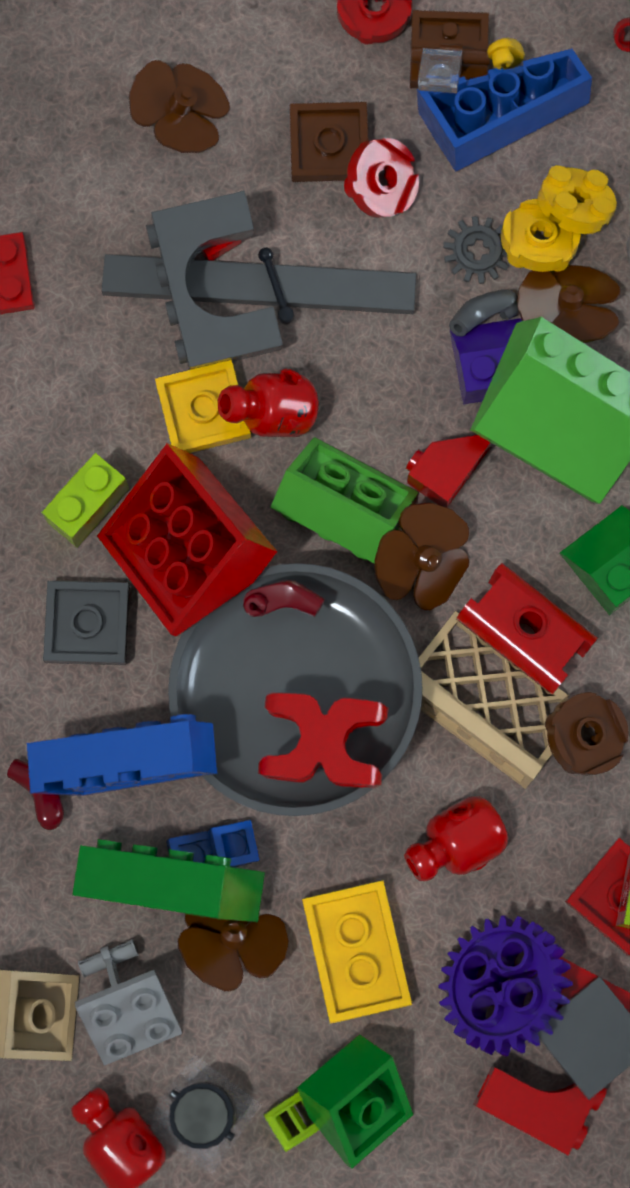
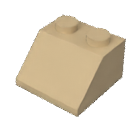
[0,970,79,1061]

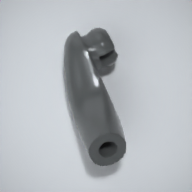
[449,289,518,336]

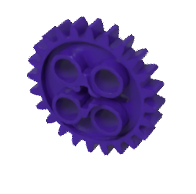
[438,915,573,1056]

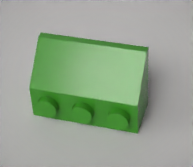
[270,437,419,564]

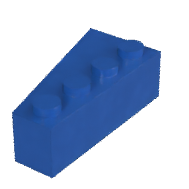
[417,49,592,172]
[27,714,217,796]

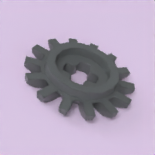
[443,216,509,284]

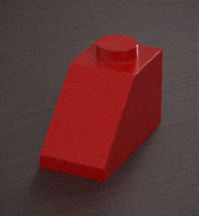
[405,435,492,508]

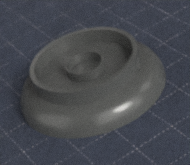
[168,563,422,816]

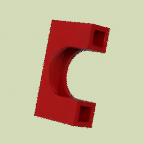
[473,957,630,1155]

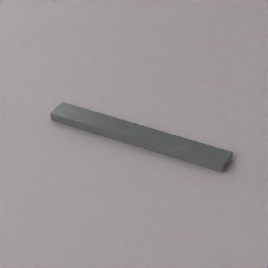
[101,254,416,315]

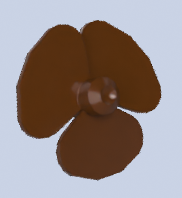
[129,60,230,153]
[517,265,621,343]
[374,503,469,611]
[178,913,289,991]

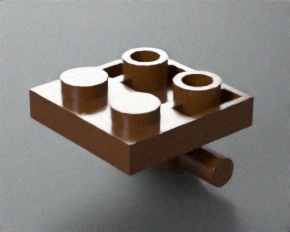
[410,10,490,89]

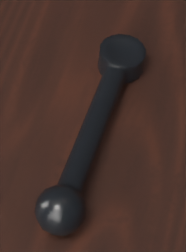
[258,247,294,324]

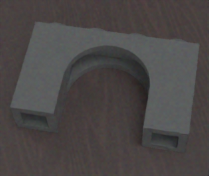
[146,191,283,370]

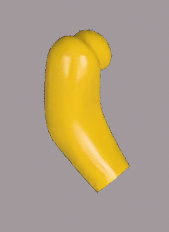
[487,37,525,70]

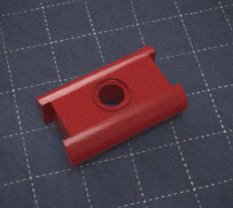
[456,563,598,695]

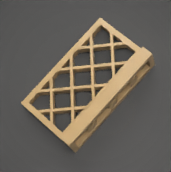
[419,611,569,789]

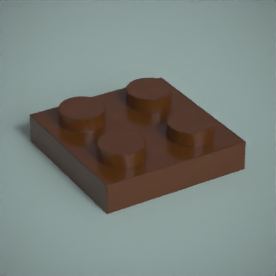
[290,102,368,182]

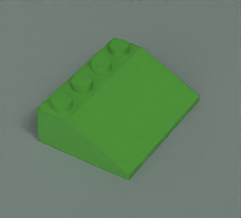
[470,317,630,504]

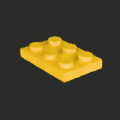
[302,881,412,1024]

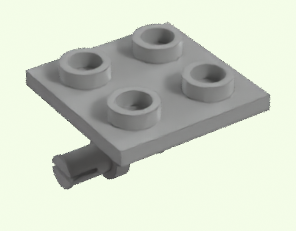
[74,939,182,1066]

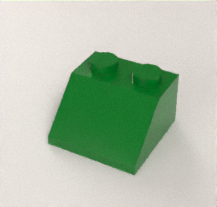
[559,505,630,616]
[297,1035,414,1169]

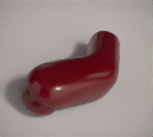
[243,580,325,617]
[7,759,64,830]

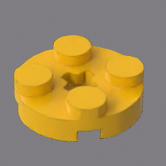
[537,165,617,234]
[501,199,581,272]

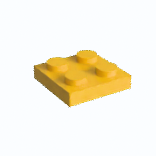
[155,360,251,453]

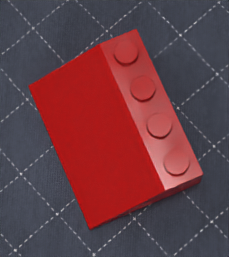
[97,443,278,637]

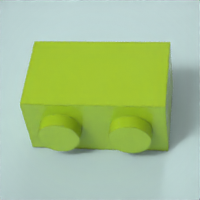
[41,453,130,548]

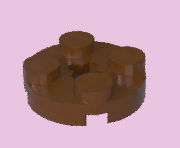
[545,692,629,776]

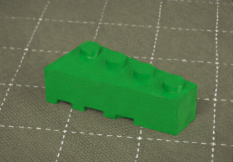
[72,839,265,922]

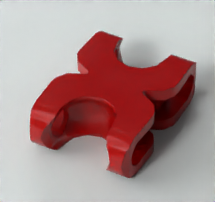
[258,693,388,788]

